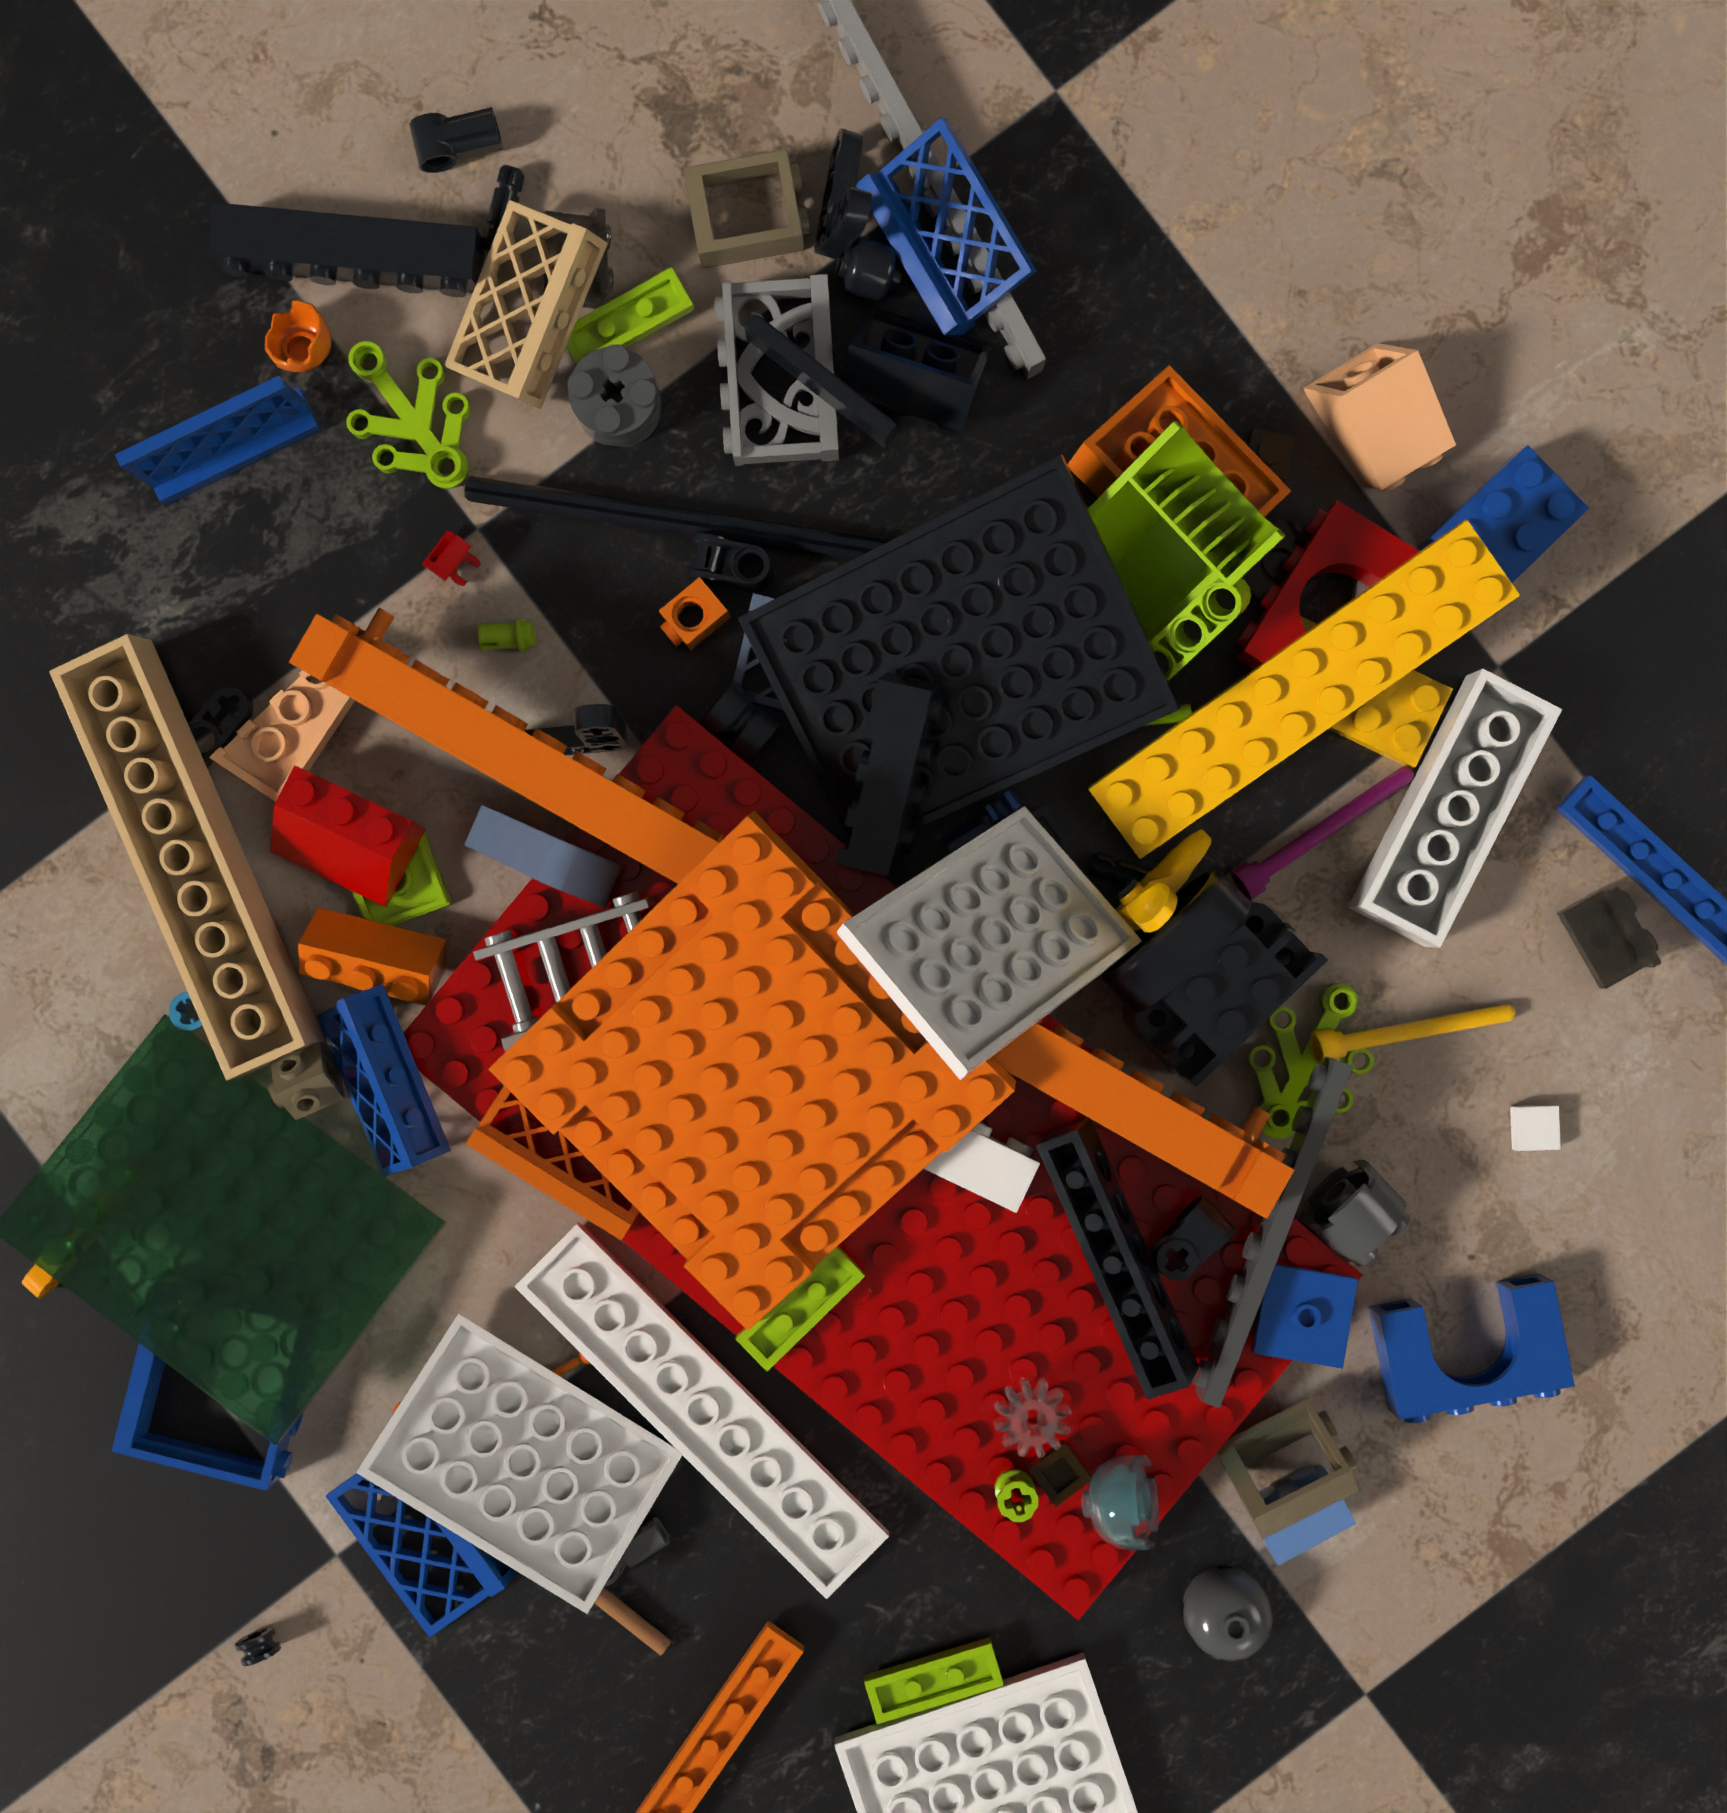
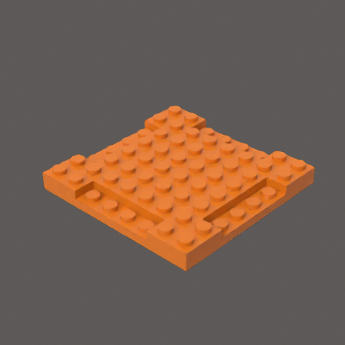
[488,811,1016,1331]

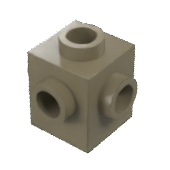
[269,1042,344,1120]

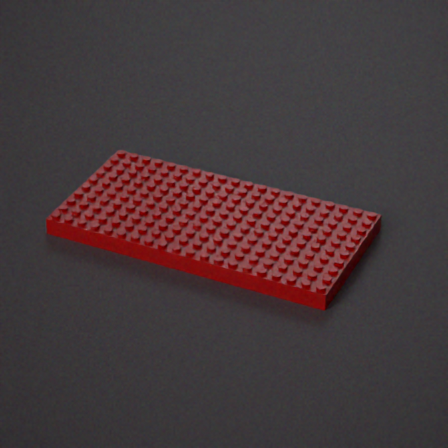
[403,705,1363,1621]

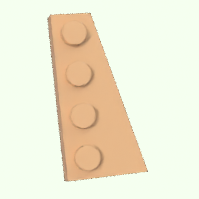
[209,670,355,802]

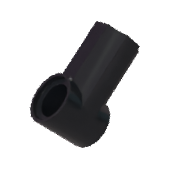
[409,107,503,173]

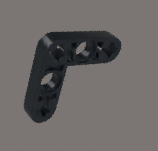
[814,128,872,259]
[524,704,628,756]

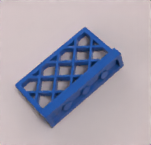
[856,117,1037,335]
[115,376,322,505]
[317,984,451,1178]
[326,1473,517,1638]

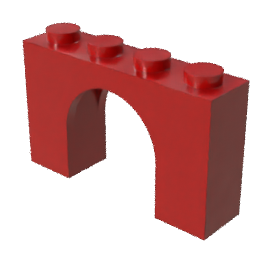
[1235,500,1420,669]

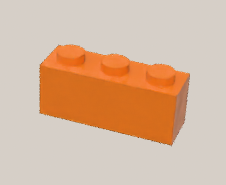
[298,907,446,1005]

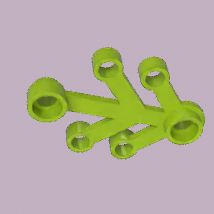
[346,341,471,489]
[1246,983,1374,1139]

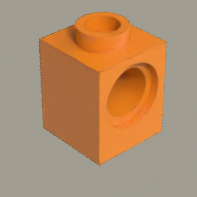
[659,577,731,651]

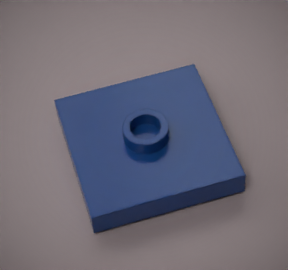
[1251,1263,1358,1369]

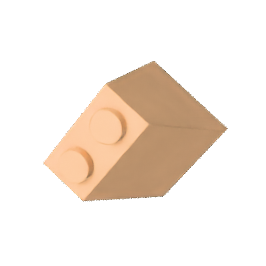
[1304,343,1456,491]

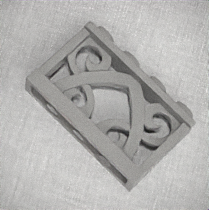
[715,274,839,466]

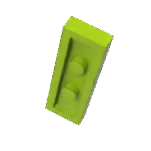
[566,267,695,365]
[736,1246,865,1371]
[864,1637,1004,1724]

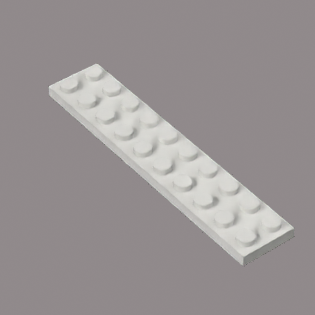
[514,1222,889,1599]

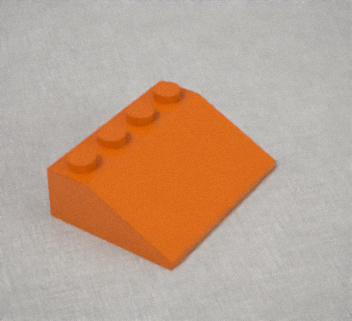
[1067,365,1291,517]

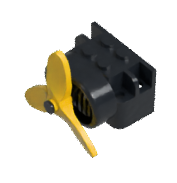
[1102,829,1328,1087]

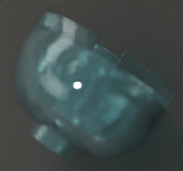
[1082,1454,1159,1550]

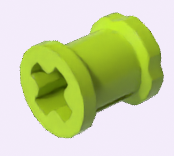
[995,1469,1038,1522]

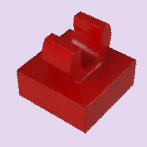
[422,530,481,586]

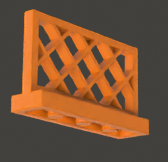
[465,1086,639,1241]

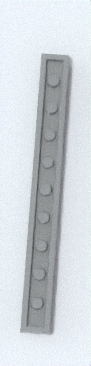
[817,0,1046,379]

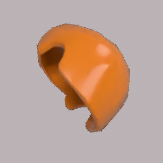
[265,300,331,372]

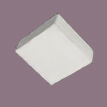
[1510,1104,1561,1151]

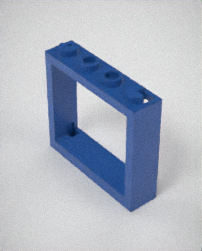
[111,1271,325,1491]

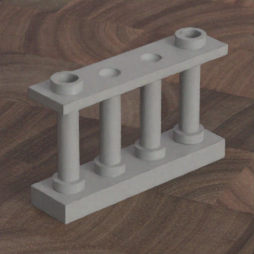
[473,891,656,1052]

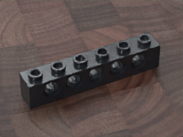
[1036,1118,1199,1400]

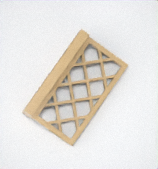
[444,200,608,409]

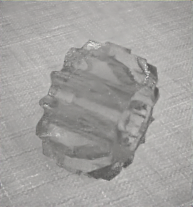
[994,1378,1071,1458]

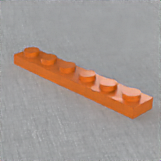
[635,1621,804,1813]

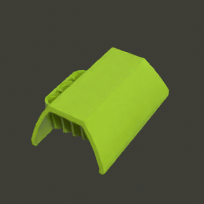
[1088,420,1285,681]

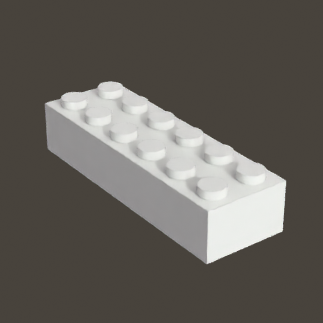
[1348,669,1562,948]

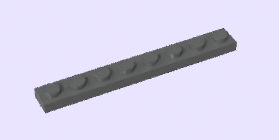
[1193,1057,1353,1408]

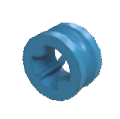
[169,992,203,1031]

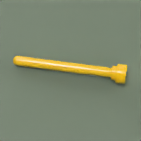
[1310,1004,1516,1064]

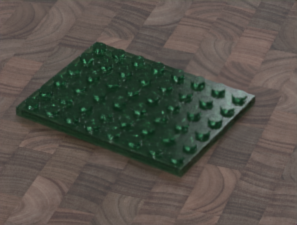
[0,1014,447,1445]

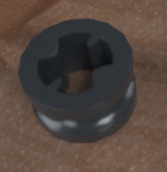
[235,1626,281,1666]

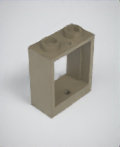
[683,149,810,269]
[1217,1398,1359,1540]

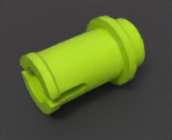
[478,618,536,653]

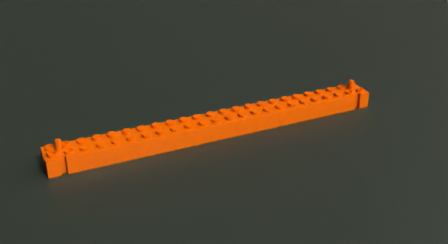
[289,608,1295,1219]

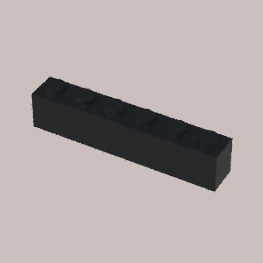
[208,202,484,297]

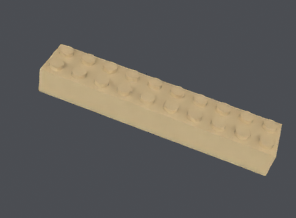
[49,634,325,1081]

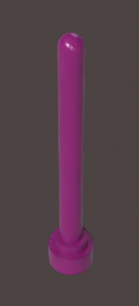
[1230,766,1414,901]

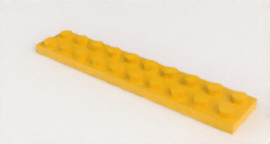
[1088,520,1520,859]

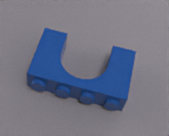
[1368,1274,1575,1423]

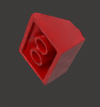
[270,765,427,907]

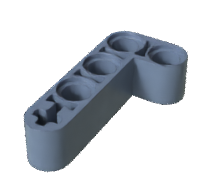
[464,804,623,907]

